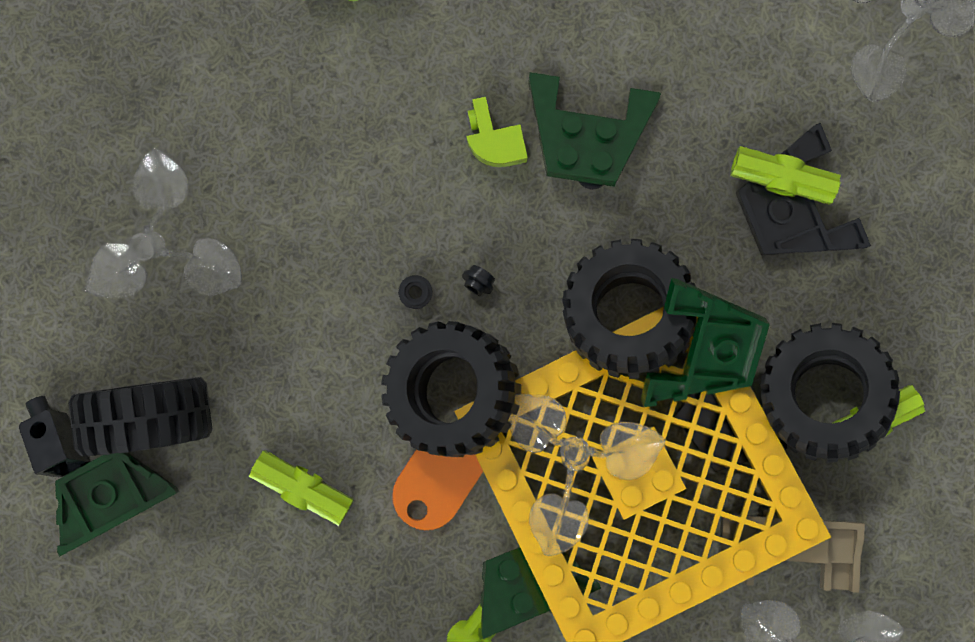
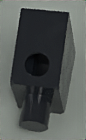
[19,396,91,478]

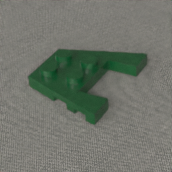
[528,72,661,187]
[641,278,770,407]

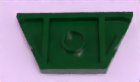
[55,452,179,557]
[478,547,601,640]

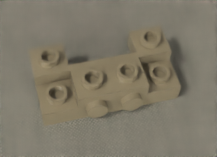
[718,509,865,593]

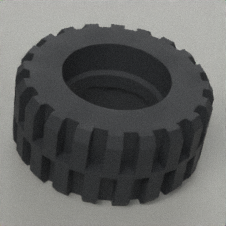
[562,239,697,379]
[381,321,521,457]
[761,323,900,463]
[68,377,213,456]

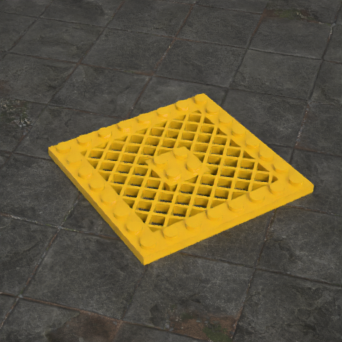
[454,307,831,642]

